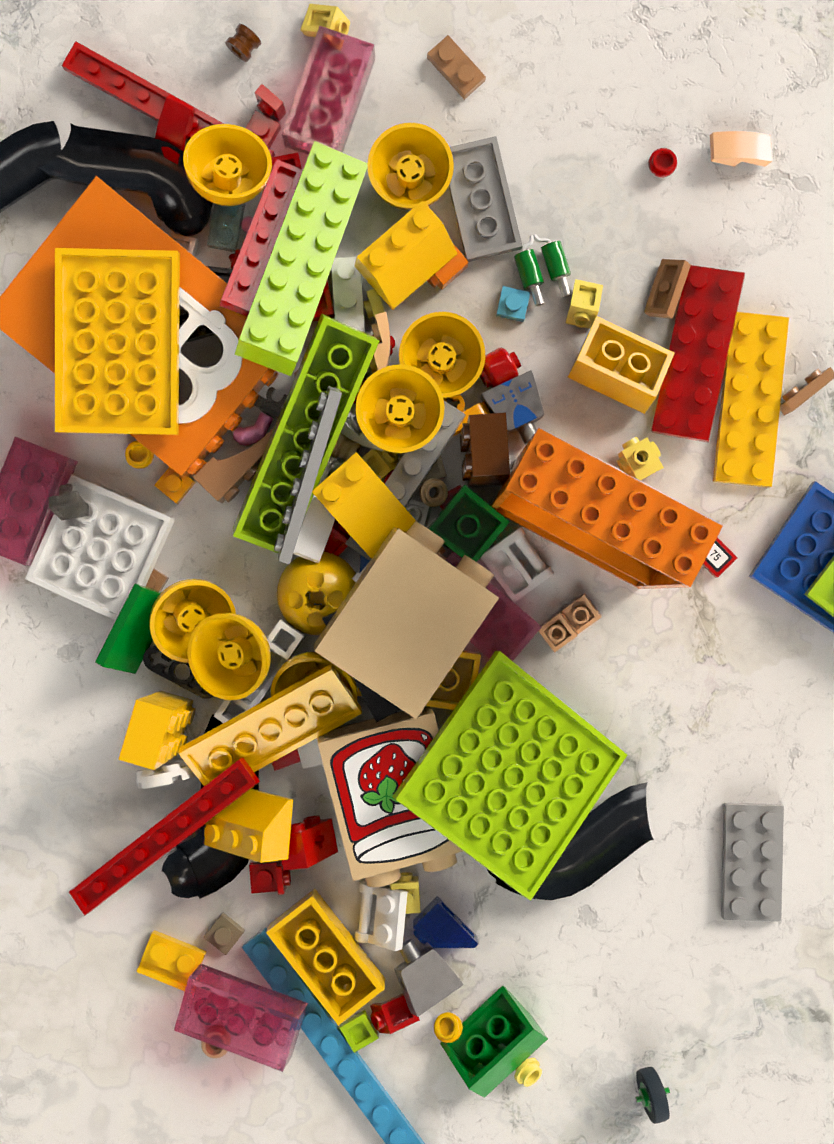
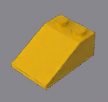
[312,452,416,559]

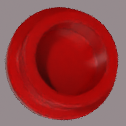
[648,148,677,178]

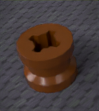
[225,23,262,62]

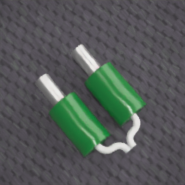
[514,234,572,307]

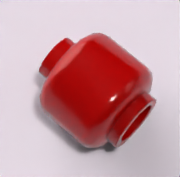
[480,347,521,388]

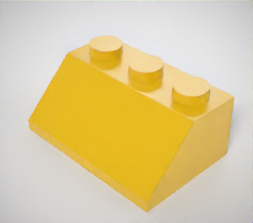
[354,200,458,310]
[567,316,674,414]
[204,789,293,863]

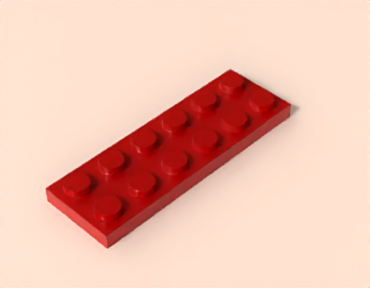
[651,265,745,443]

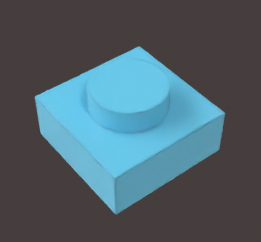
[496,286,530,322]

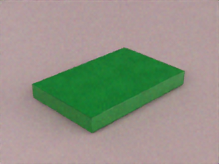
[95,583,161,674]

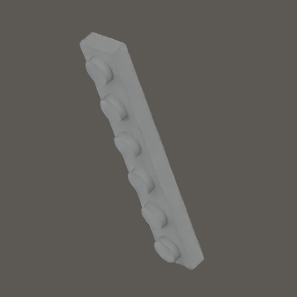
[274,386,342,564]
[345,401,466,560]

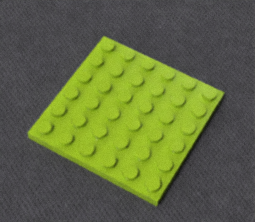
[392,651,627,901]

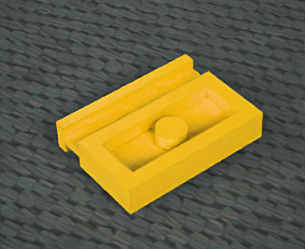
[136,930,207,993]

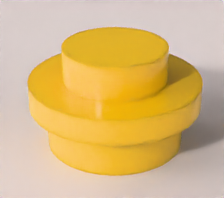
[125,440,154,469]
[434,1012,463,1043]

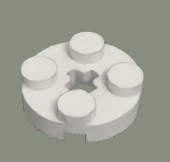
[136,759,195,789]

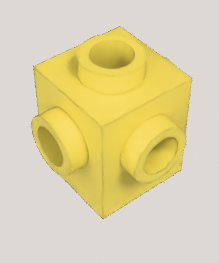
[617,437,664,480]

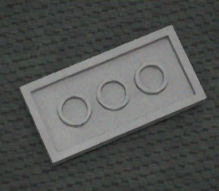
[449,136,523,262]
[721,803,784,921]

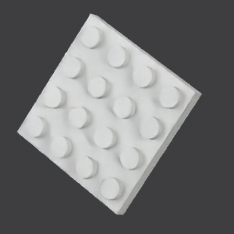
[25,474,175,621]

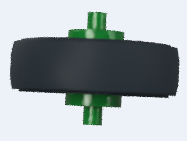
[635,1067,670,1124]

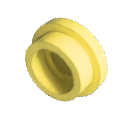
[514,1058,542,1087]

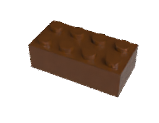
[460,412,510,487]

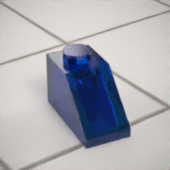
[413,896,479,948]

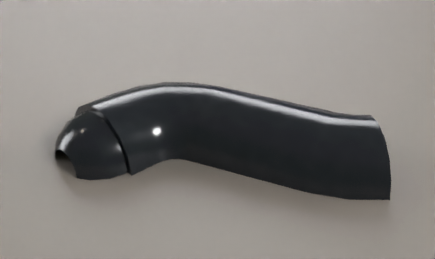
[0,121,61,213]
[32,123,213,236]
[162,714,259,899]
[486,782,654,901]

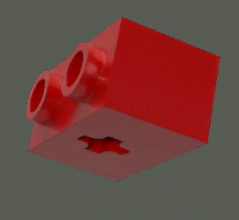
[281,815,338,870]

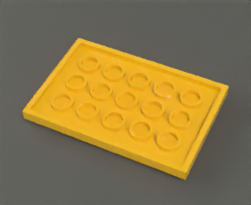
[55,248,180,435]

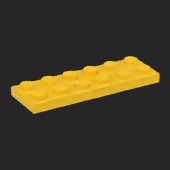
[713,312,789,488]
[179,664,362,786]

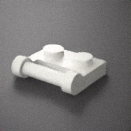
[481,527,554,603]
[355,881,408,951]

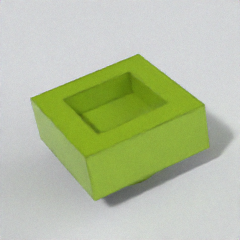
[340,1010,379,1053]

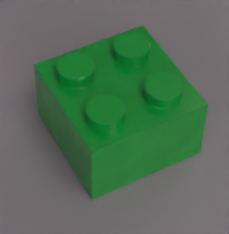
[428,485,510,562]

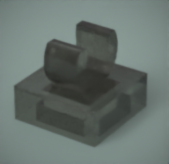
[254,387,288,420]
[49,484,89,521]

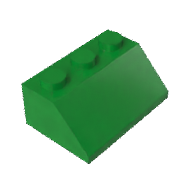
[440,986,548,1098]

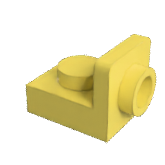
[300,4,350,47]
[566,279,603,329]
[362,449,399,480]
[390,872,421,914]

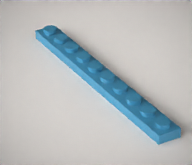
[242,927,425,1144]

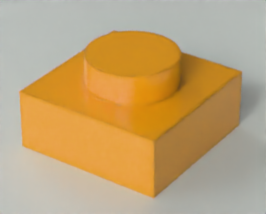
[154,467,196,504]

